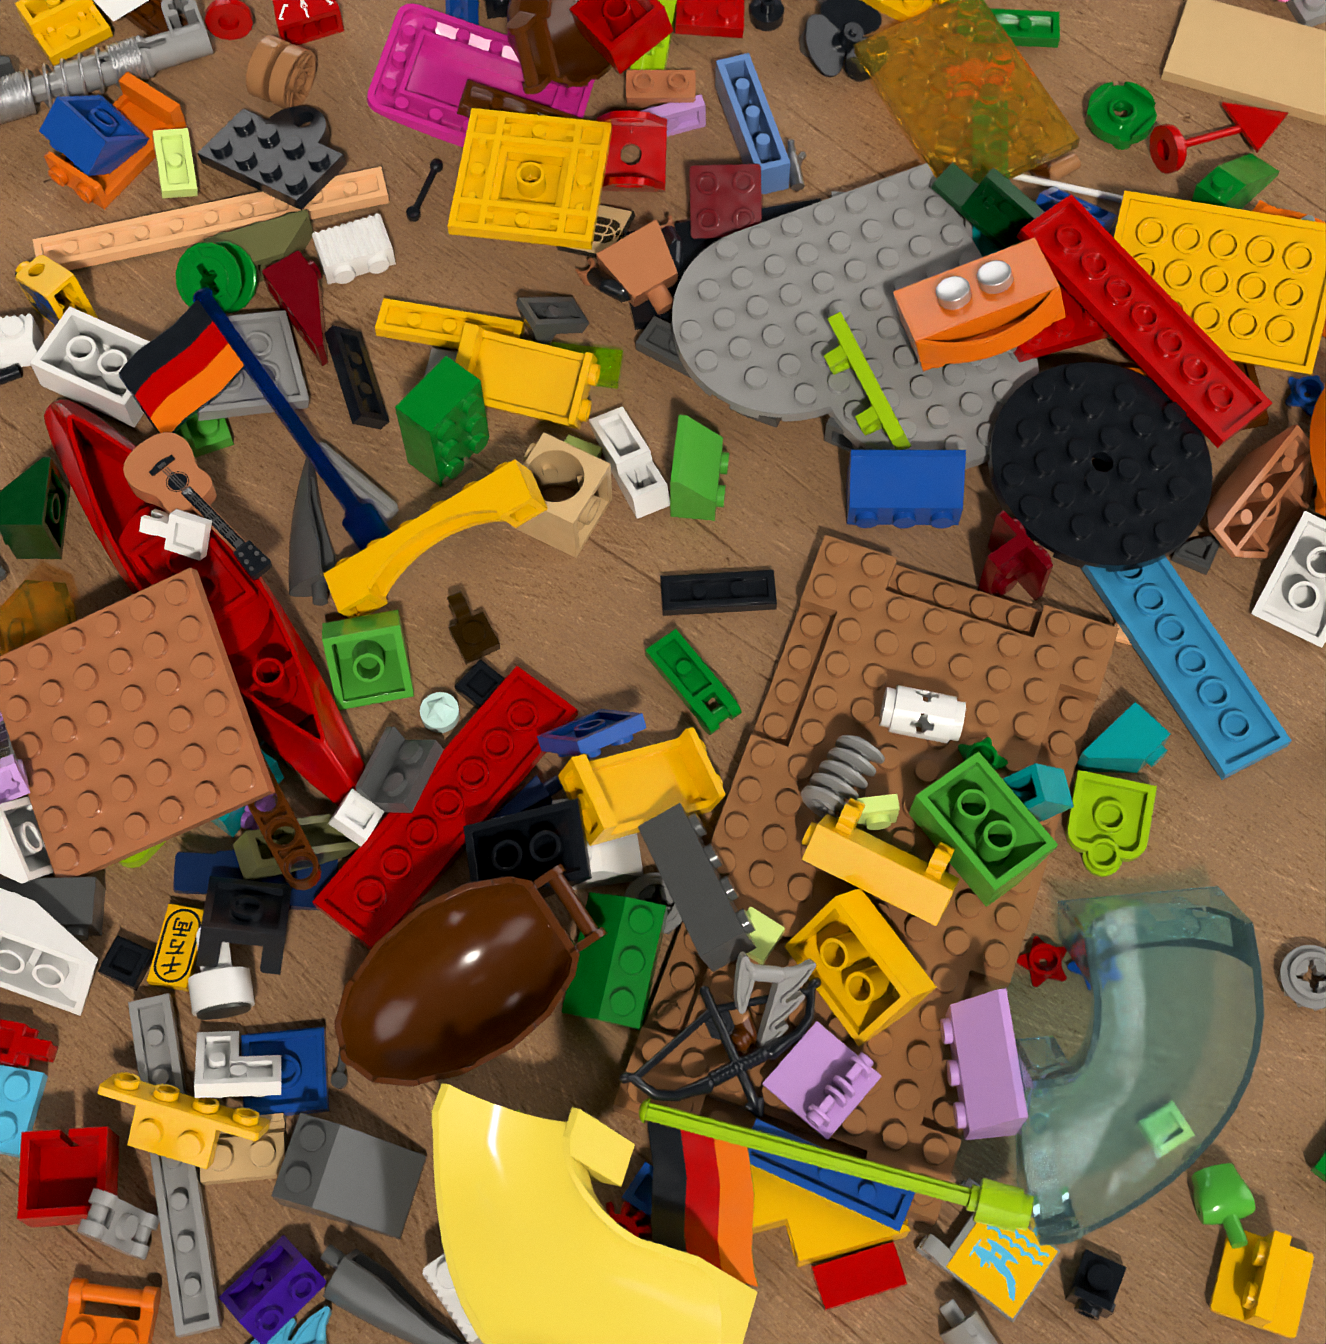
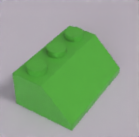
[908,751,1058,907]

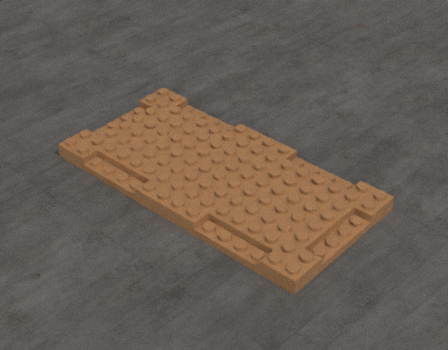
[613,535,1119,1226]

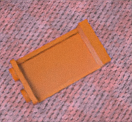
[44,71,187,210]

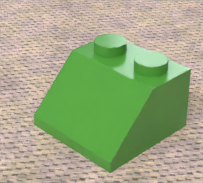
[670,415,730,521]
[322,609,414,710]

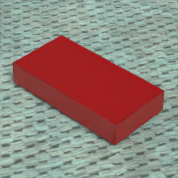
[811,1241,908,1311]

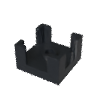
[196,876,292,975]

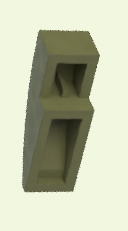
[233,813,360,880]

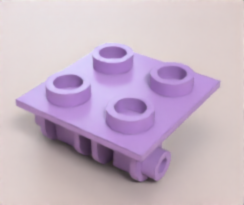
[762,1021,882,1141]

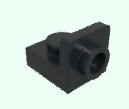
[1065,1249,1127,1320]

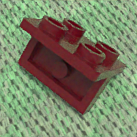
[690,164,763,238]
[978,510,1053,601]

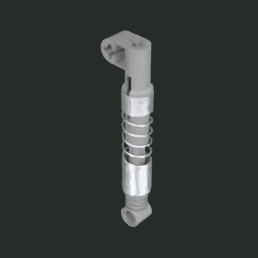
[0,0,214,124]

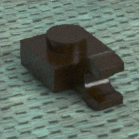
[447,591,500,665]

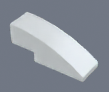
[589,406,670,519]

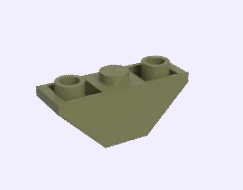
[203,209,313,283]

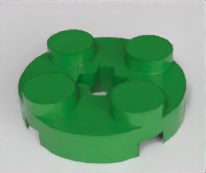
[1085,81,1157,150]

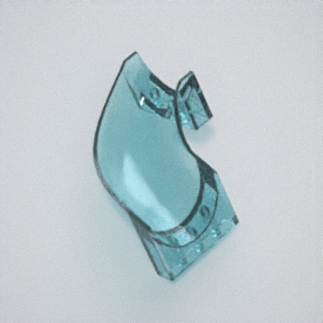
[1015,886,1264,1246]

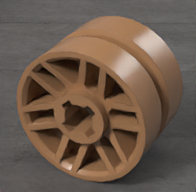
[246,35,316,109]

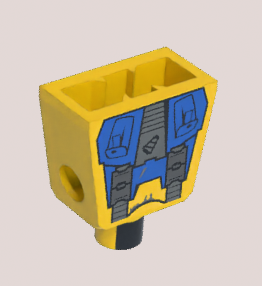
[15,254,98,327]

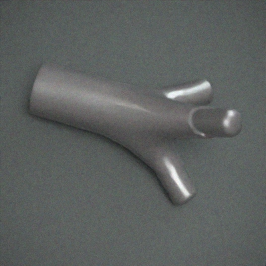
[787,139,806,191]

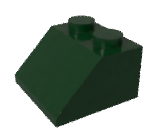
[0,457,70,559]

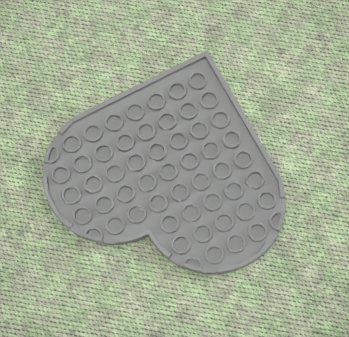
[671,163,1039,470]

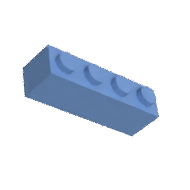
[715,53,791,195]

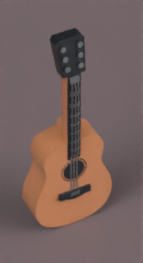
[123,432,272,580]

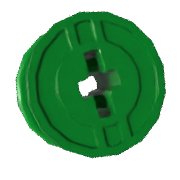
[175,241,257,315]

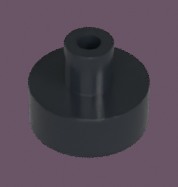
[750,0,784,31]

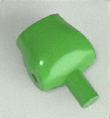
[1191,1163,1255,1249]

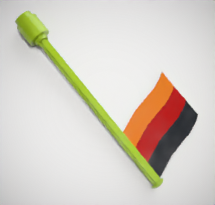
[639,1098,1034,1287]

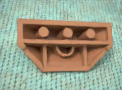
[1206,424,1314,559]

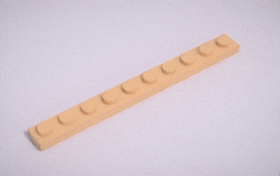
[33,166,390,271]

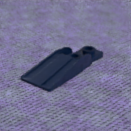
[173,850,338,910]

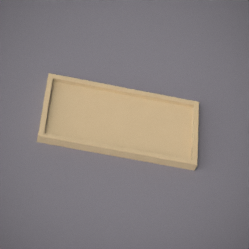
[1161,0,1326,126]

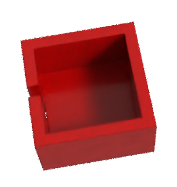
[17,1126,119,1228]

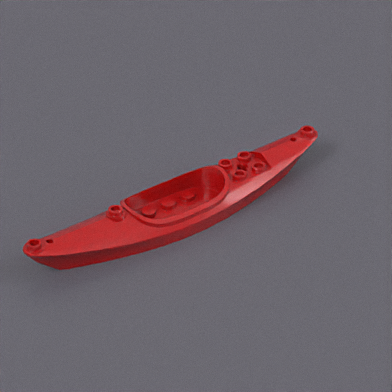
[44,400,365,806]

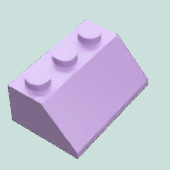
[940,988,1028,1140]

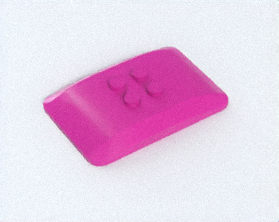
[367,3,595,147]

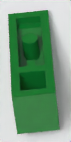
[1191,153,1279,209]

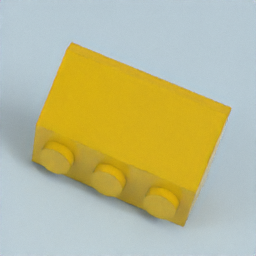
[784,888,936,1047]

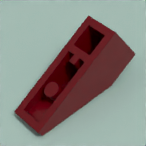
[262,250,328,366]

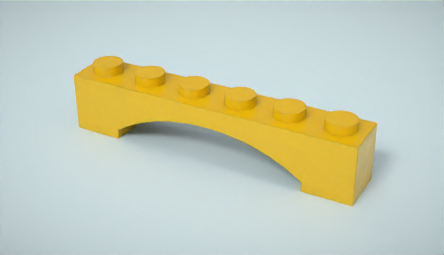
[323,459,548,618]

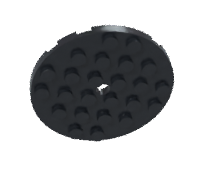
[988,362,1213,572]

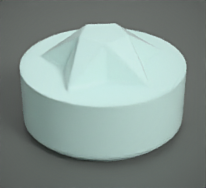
[420,692,460,733]

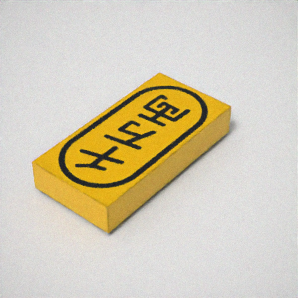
[147,904,204,992]

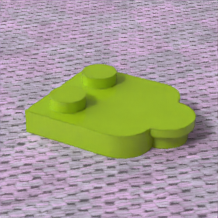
[1065,770,1157,877]

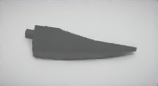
[288,455,337,606]
[320,1244,468,1344]

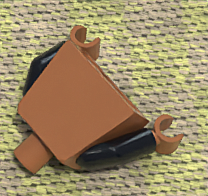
[575,215,684,315]

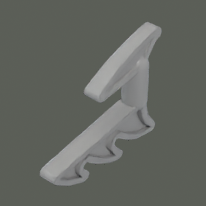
[734,951,816,1048]

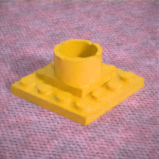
[447,108,612,250]

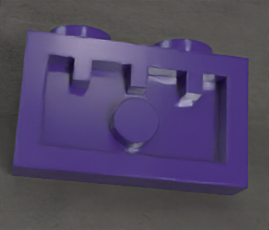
[219,1235,326,1344]

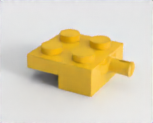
[15,0,113,66]

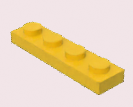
[375,298,525,350]

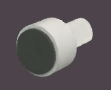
[188,927,255,1020]

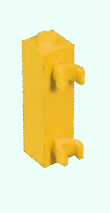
[801,798,960,926]

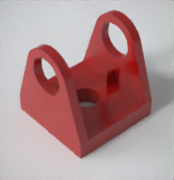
[597,110,667,192]

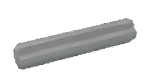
[310,442,399,522]

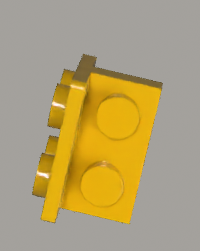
[1209,1230,1314,1339]

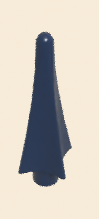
[489,775,563,820]

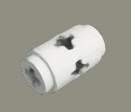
[879,685,966,743]

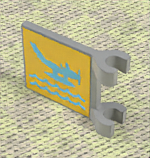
[915,1178,1061,1322]

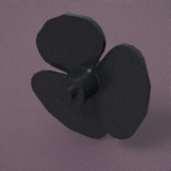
[805,0,889,82]

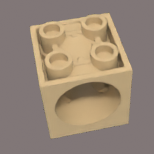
[511,433,612,558]

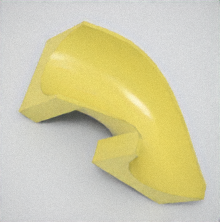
[432,1083,758,1344]

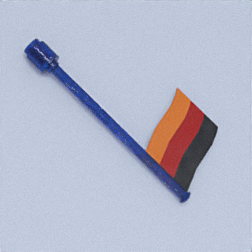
[119,287,393,551]

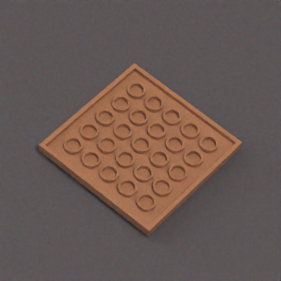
[0,568,275,878]

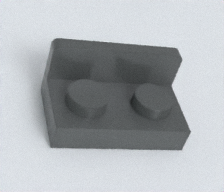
[356,727,444,813]

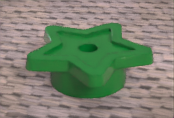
[958,737,1008,771]

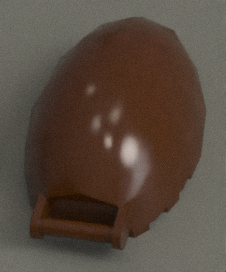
[507,0,612,95]
[334,863,607,1087]

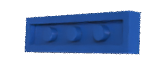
[749,1118,915,1232]

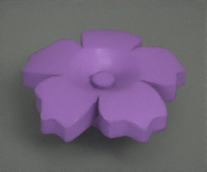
[241,794,276,830]

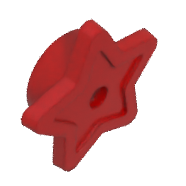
[1016,936,1067,988]

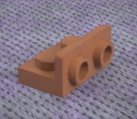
[626,70,696,109]

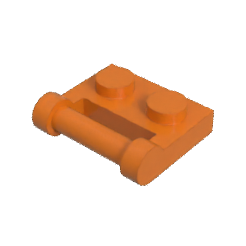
[60,1277,161,1344]

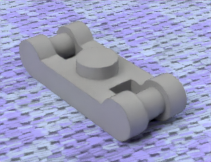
[77,1188,159,1260]

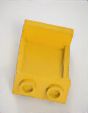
[455,323,601,430]
[558,727,725,846]

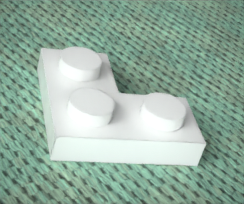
[194,1031,281,1099]

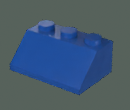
[846,450,966,529]

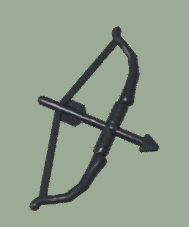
[619,978,822,1118]

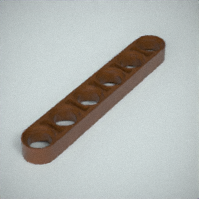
[247,754,321,890]

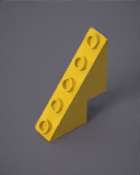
[751,1165,910,1267]

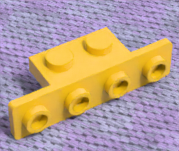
[98,1072,271,1169]

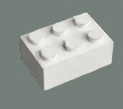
[30,306,149,428]

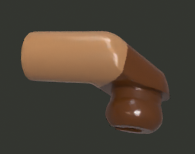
[1028,151,1081,181]
[713,991,758,1052]

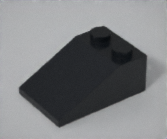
[463,798,592,898]

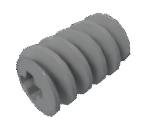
[801,735,885,819]

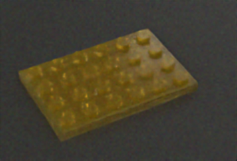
[854,0,1080,185]

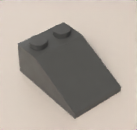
[271,1113,427,1240]

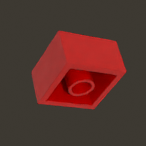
[569,0,673,74]

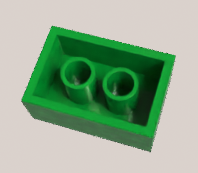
[395,356,489,487]

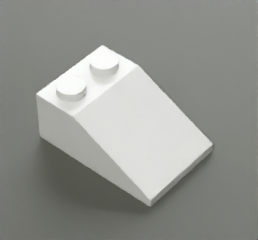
[1251,511,1326,648]
[0,888,98,1016]

